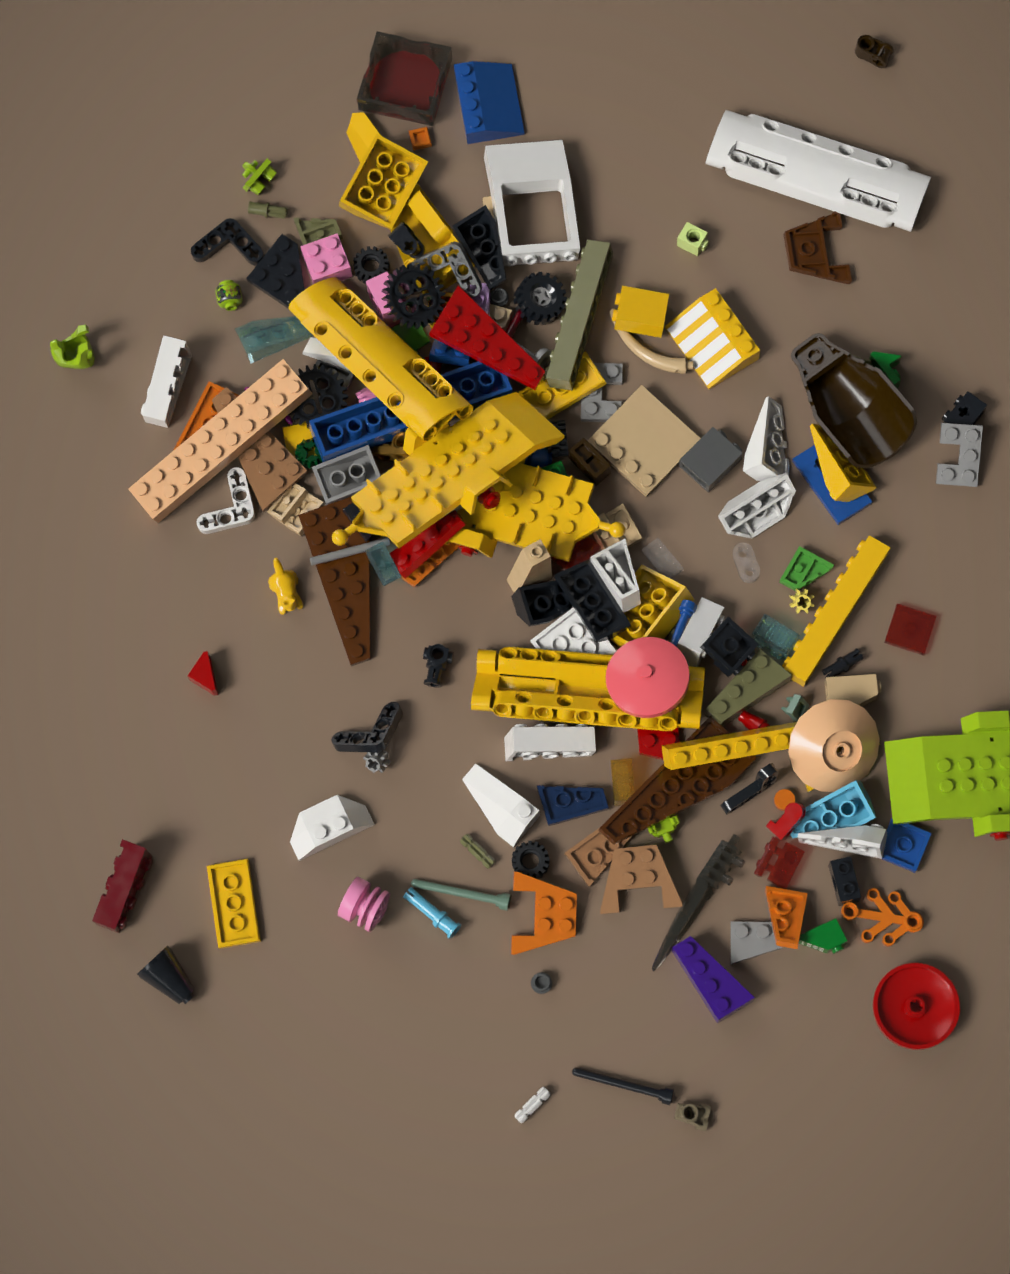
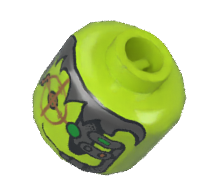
[215,280,243,311]

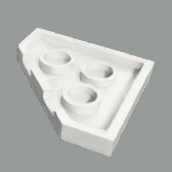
[530,608,616,655]

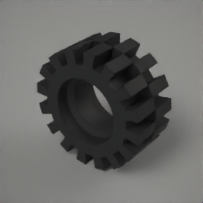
[353,246,390,284]
[549,420,569,457]
[511,841,550,879]

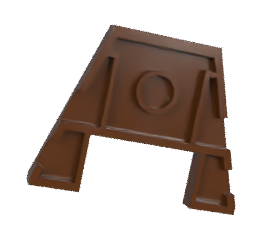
[784,211,852,284]

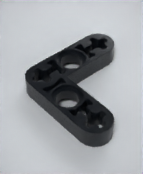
[191,218,264,266]
[331,702,403,753]
[720,763,779,815]

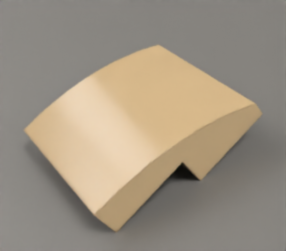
[267,483,325,537]
[592,504,644,550]

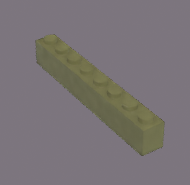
[545,240,613,391]

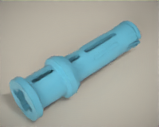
[403,887,462,939]

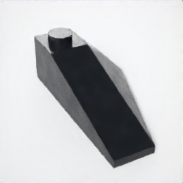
[511,581,573,627]

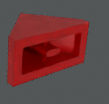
[188,651,218,696]

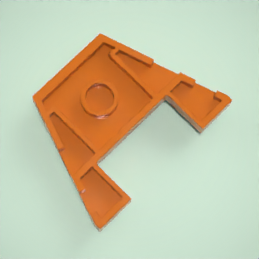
[511,871,577,955]

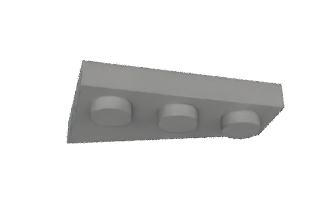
[730,921,786,965]

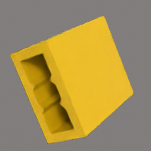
[612,286,669,338]

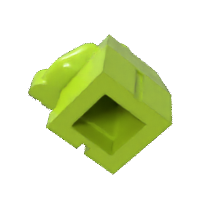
[648,815,680,843]

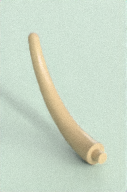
[610,308,693,374]

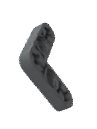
[412,242,482,297]

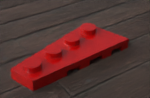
[390,510,466,579]

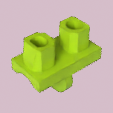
[242,158,277,195]

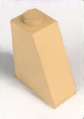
[825,674,881,707]

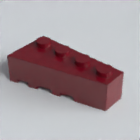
[92,839,153,933]

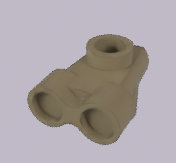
[674,1103,711,1131]

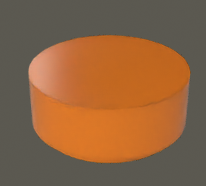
[774,789,795,811]

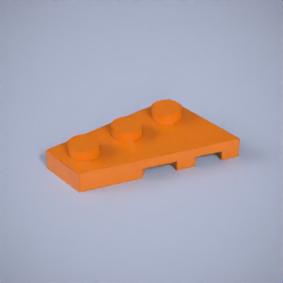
[765,886,808,949]

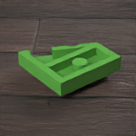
[779,546,834,591]

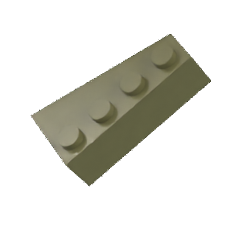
[705,649,792,727]

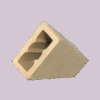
[507,539,552,592]

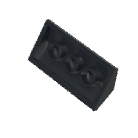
[554,559,631,643]

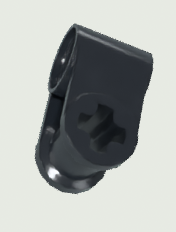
[388,221,425,259]

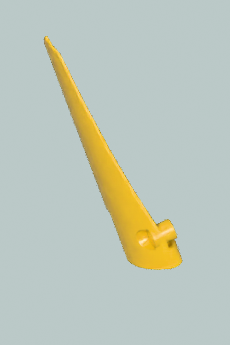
[346,112,475,294]

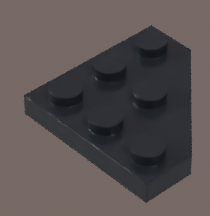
[246,234,305,309]

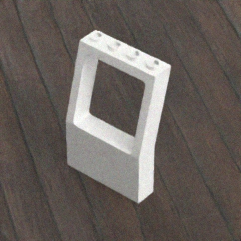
[484,140,580,266]

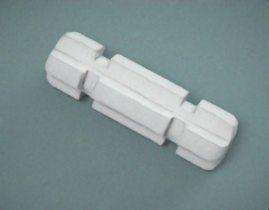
[514,1087,550,1123]

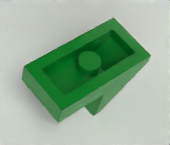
[869,351,902,388]

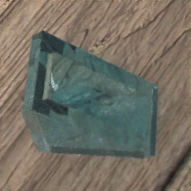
[365,541,401,586]

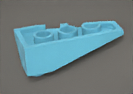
[790,780,877,838]

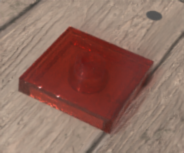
[884,604,937,656]

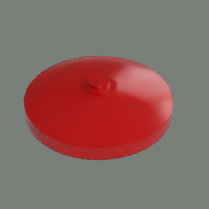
[872,963,960,1050]

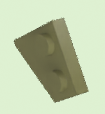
[293,217,343,245]

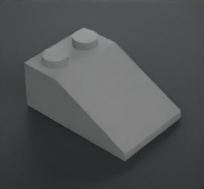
[312,445,380,505]

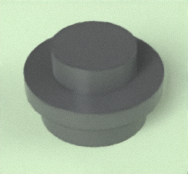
[490,288,509,307]
[531,972,552,994]

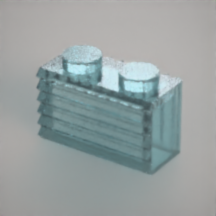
[751,614,800,659]

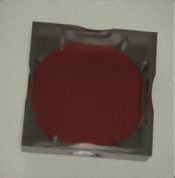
[357,31,453,126]

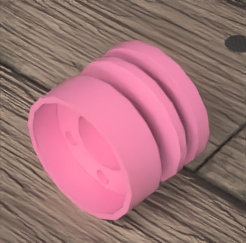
[337,877,390,932]

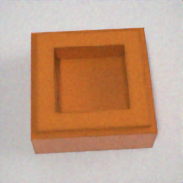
[409,127,432,151]

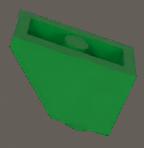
[799,918,847,954]

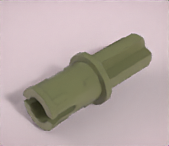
[248,201,288,219]

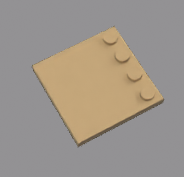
[588,385,701,497]

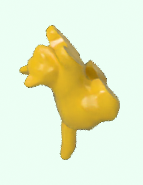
[268,558,304,615]

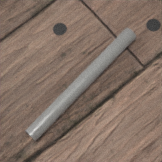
[310,537,390,566]

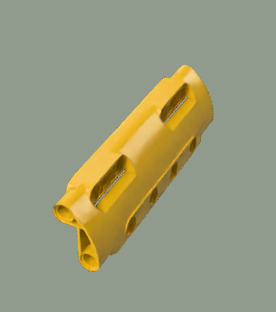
[289,277,473,442]
[471,647,705,731]

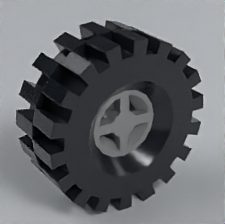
[514,272,567,325]

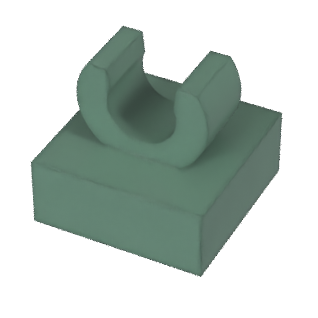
[781,694,809,722]

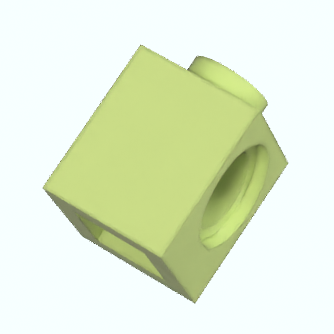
[677,222,709,256]

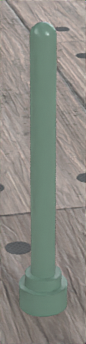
[411,879,511,911]

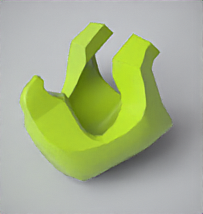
[50,324,94,369]

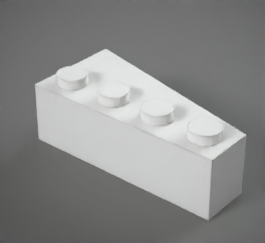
[141,335,192,428]
[504,724,596,761]

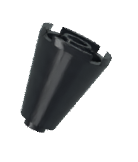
[137,945,195,1004]

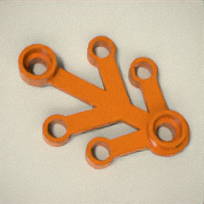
[841,888,924,947]

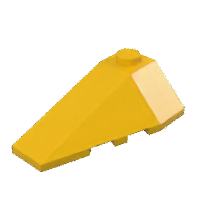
[810,424,877,502]

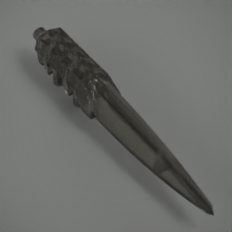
[652,834,745,971]

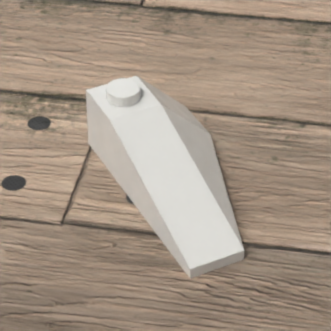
[743,396,790,481]
[462,764,540,848]
[798,824,887,859]

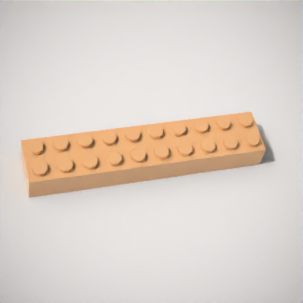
[128,359,312,523]

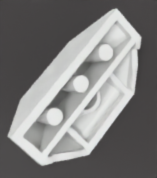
[718,473,796,539]
[290,795,375,861]

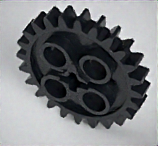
[381,263,446,329]
[288,364,349,429]

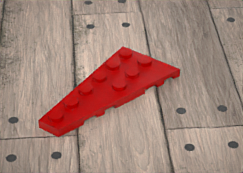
[429,285,545,391]

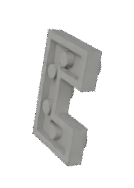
[581,363,623,422]
[936,423,983,487]

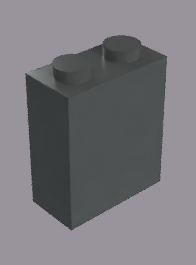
[679,427,743,493]

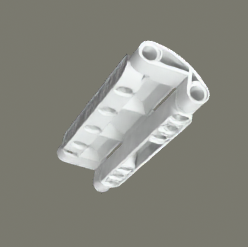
[706,110,931,232]

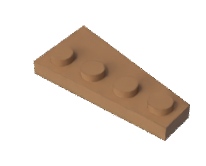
[564,828,632,887]

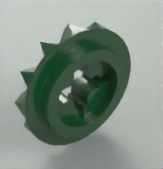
[295,438,323,469]

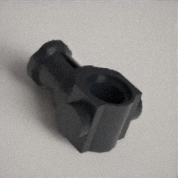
[423,644,454,688]

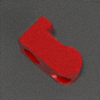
[766,803,806,840]

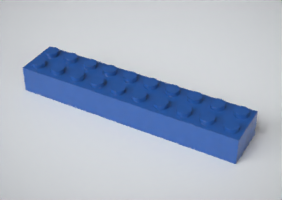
[309,361,513,462]

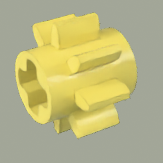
[789,588,815,614]

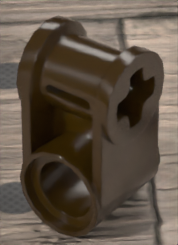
[855,35,894,68]

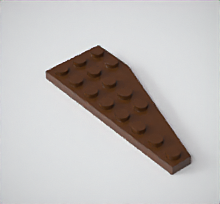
[298,496,371,666]

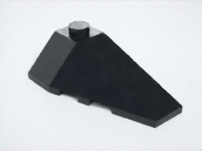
[452,205,507,290]

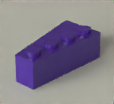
[672,936,755,1023]

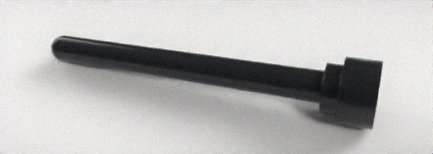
[572,1068,674,1106]

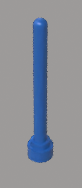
[670,600,697,647]

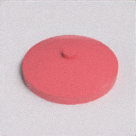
[606,637,690,718]

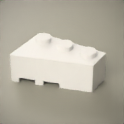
[590,539,641,613]
[677,597,725,667]

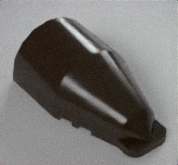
[791,333,917,468]

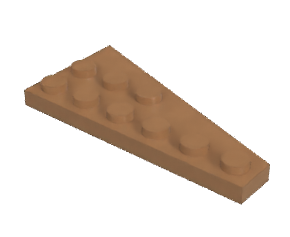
[212,387,308,513]

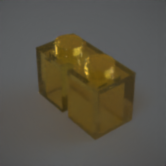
[611,758,635,806]

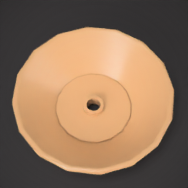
[788,699,880,792]

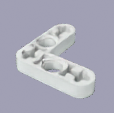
[197,467,255,534]

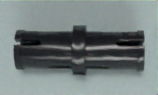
[822,648,864,678]

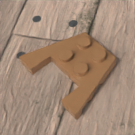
[600,845,683,914]

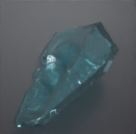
[235,316,313,364]

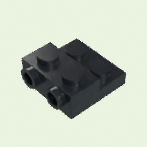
[700,616,759,677]

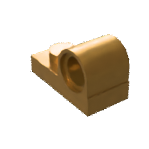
[372,432,409,461]

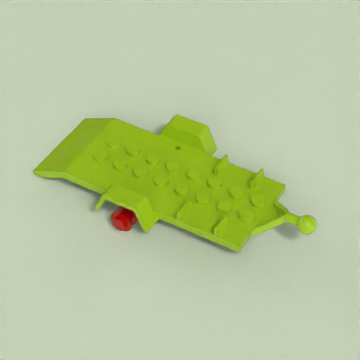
[884,711,1010,841]

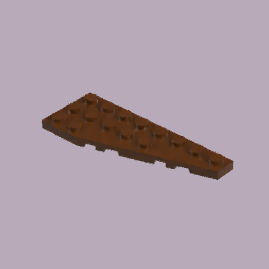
[598,716,757,845]

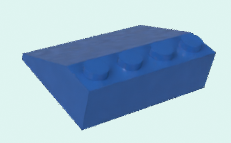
[454,61,525,144]

